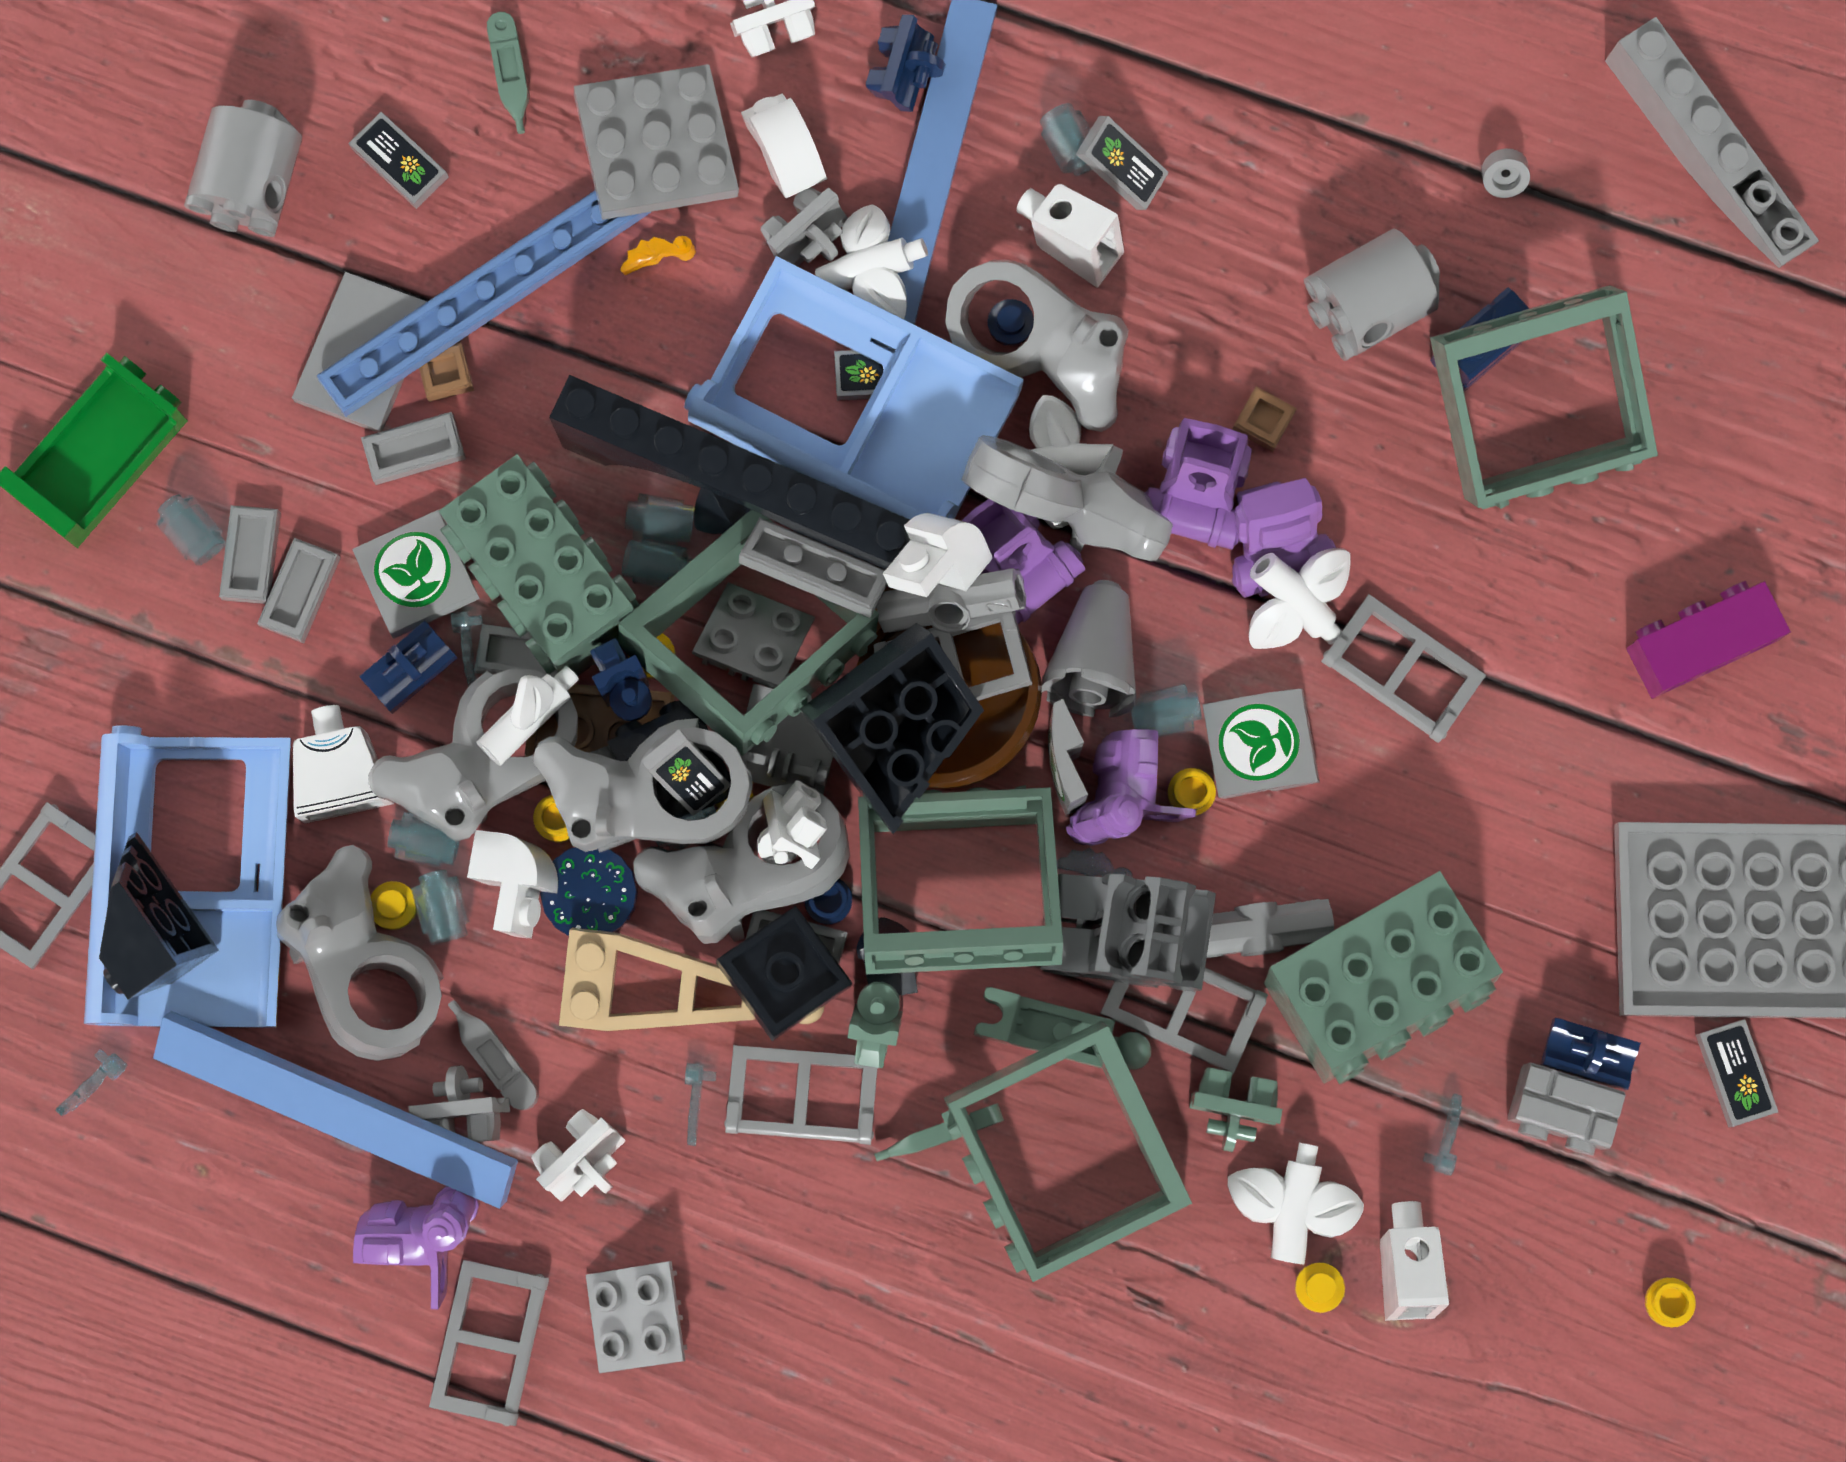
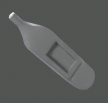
[448,1000,539,1110]

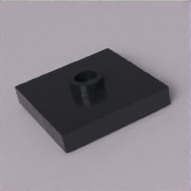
[716,906,853,1041]

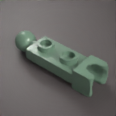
[974,987,1152,1070]

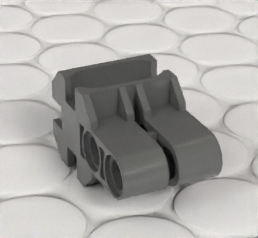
[1040,874,1216,992]

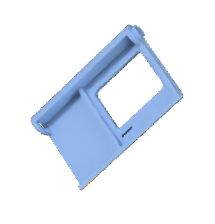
[684,256,1023,520]
[84,725,291,1028]

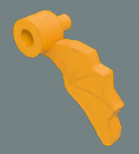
[620,236,696,275]

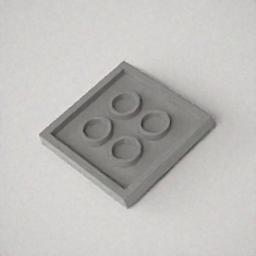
[574,64,739,220]

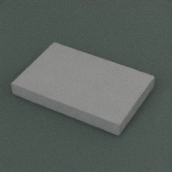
[292,272,427,433]

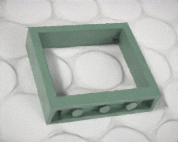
[1430,285,1658,510]
[619,510,879,756]
[858,785,1063,974]
[941,1021,1192,1282]

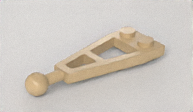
[559,927,825,1031]

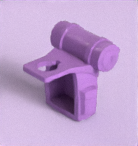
[1144,418,1252,550]
[1232,478,1336,598]
[962,499,1085,624]
[1066,729,1196,846]
[353,1186,480,1310]

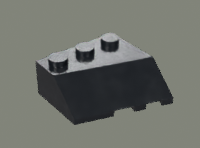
[800,623,984,834]
[99,832,219,999]

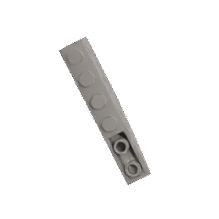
[1605,17,1819,268]

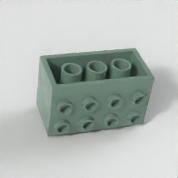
[439,454,640,676]
[1264,871,1503,1085]

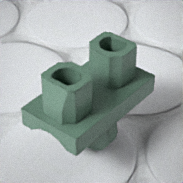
[847,982,903,1068]
[1189,1068,1283,1152]

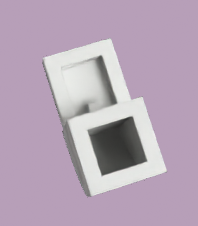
[741,93,827,198]
[883,513,993,597]
[467,830,558,939]

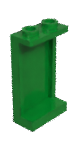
[0,352,188,548]

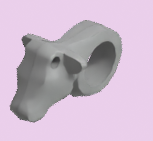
[945,260,1129,432]
[962,435,1173,561]
[368,668,578,842]
[533,718,752,852]
[633,784,850,944]
[276,845,444,1061]

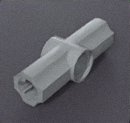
[876,568,1027,633]
[1207,899,1334,958]

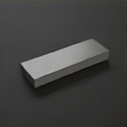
[739,517,888,618]

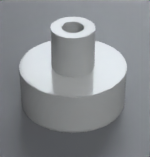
[1482,149,1530,198]

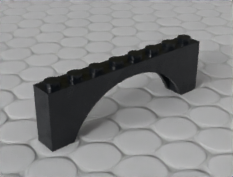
[549,375,910,589]

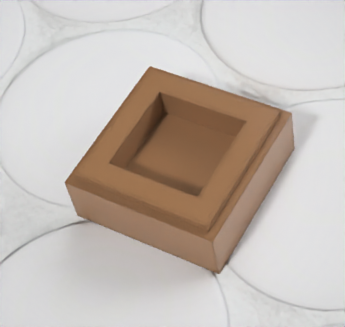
[419,343,474,402]
[1232,386,1297,452]

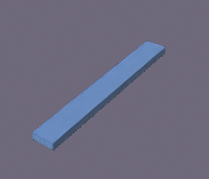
[871,0,997,342]
[316,191,651,417]
[153,1011,518,1209]

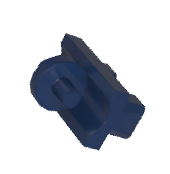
[866,15,946,112]
[359,620,458,714]
[590,638,653,722]
[1540,1017,1641,1090]

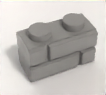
[1508,1062,1626,1156]

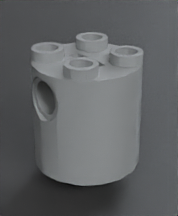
[184,100,302,237]
[1304,228,1440,361]

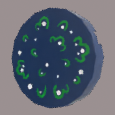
[540,847,638,936]

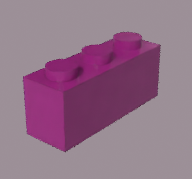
[1626,581,1791,699]

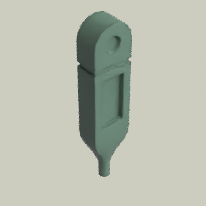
[487,12,530,134]
[874,1103,1004,1162]

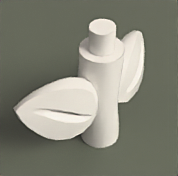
[815,204,928,319]
[1029,395,1113,529]
[1249,548,1351,649]
[477,666,579,766]
[1227,1142,1364,1265]

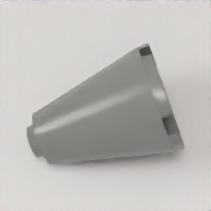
[1041,580,1136,717]

